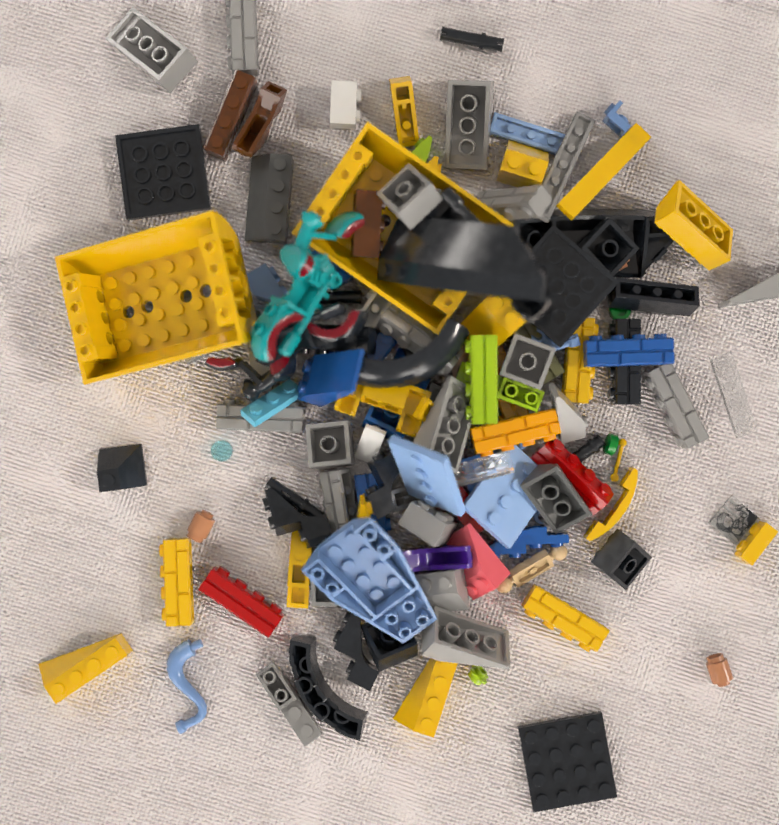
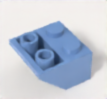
[247,263,288,303]

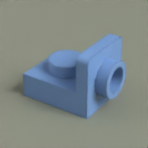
[602,100,631,138]

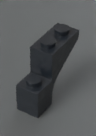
[364,450,399,520]
[262,489,332,549]
[333,611,379,691]

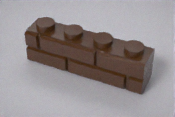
[203,70,258,161]

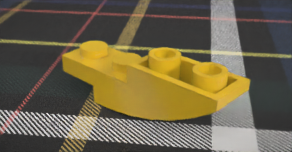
[287,531,313,609]

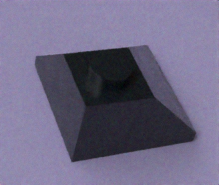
[97,444,148,492]

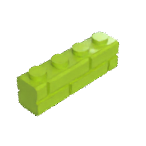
[465,335,498,424]

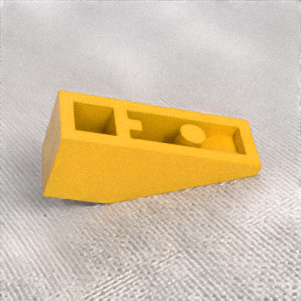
[389,76,419,147]

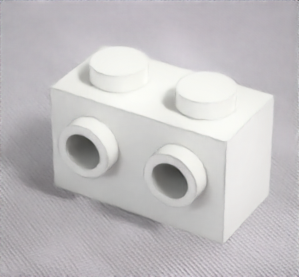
[330,80,362,130]
[356,289,392,328]

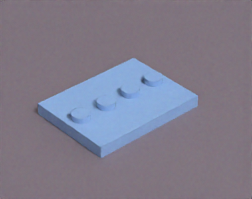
[388,435,466,517]
[463,445,538,549]

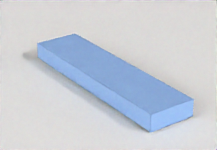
[490,112,565,155]

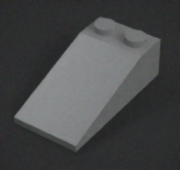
[105,7,198,93]
[445,80,494,170]
[718,272,779,308]
[414,376,471,474]
[422,606,510,669]

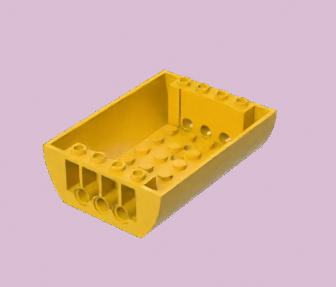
[292,122,514,335]
[55,210,257,385]

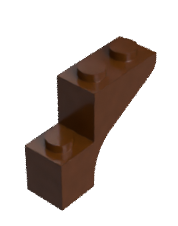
[232,81,287,158]

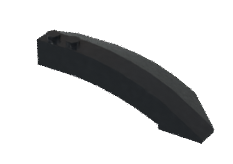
[508,209,674,279]
[377,217,546,301]

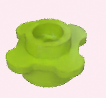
[468,665,488,685]

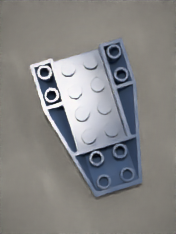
[302,517,437,644]

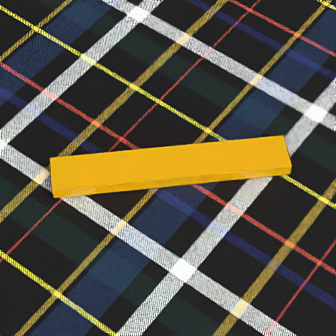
[556,123,651,221]

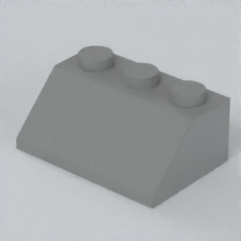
[413,569,470,611]

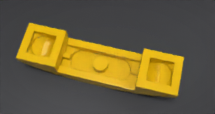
[583,467,638,541]

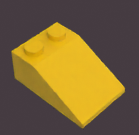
[460,295,526,349]

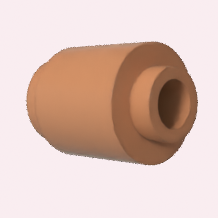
[186,510,215,543]
[706,653,733,687]

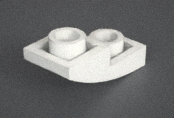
[355,424,386,462]

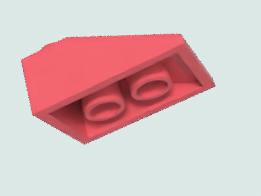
[447,523,511,600]

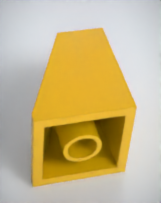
[496,140,549,188]

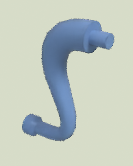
[167,639,207,734]

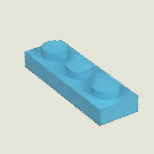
[241,379,299,427]

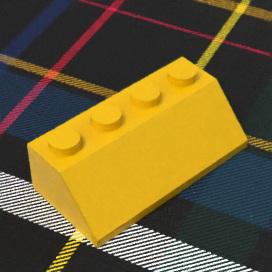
[654,180,733,271]

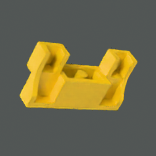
[334,384,432,437]

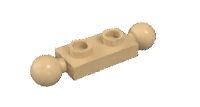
[496,545,567,593]

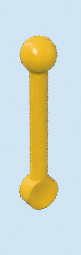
[610,438,627,482]

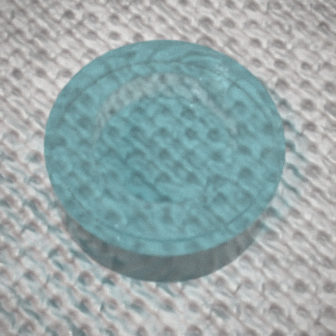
[211,440,233,462]

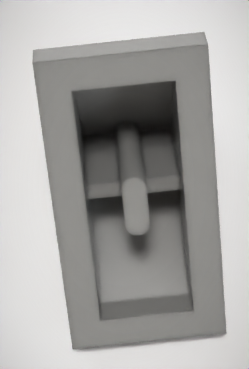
[391,485,423,513]

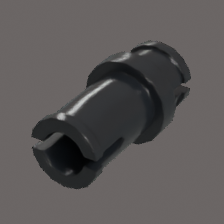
[572,434,606,463]

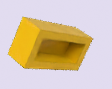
[734,521,778,566]

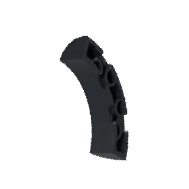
[357,318,470,389]
[289,636,368,741]

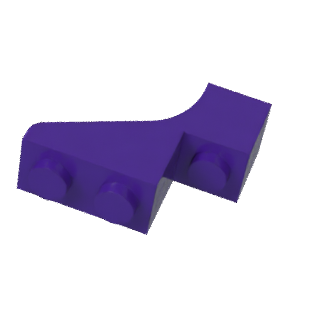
[401,545,472,572]

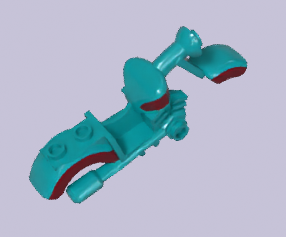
[250,210,365,362]

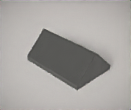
[520,464,592,534]

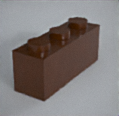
[350,189,386,258]

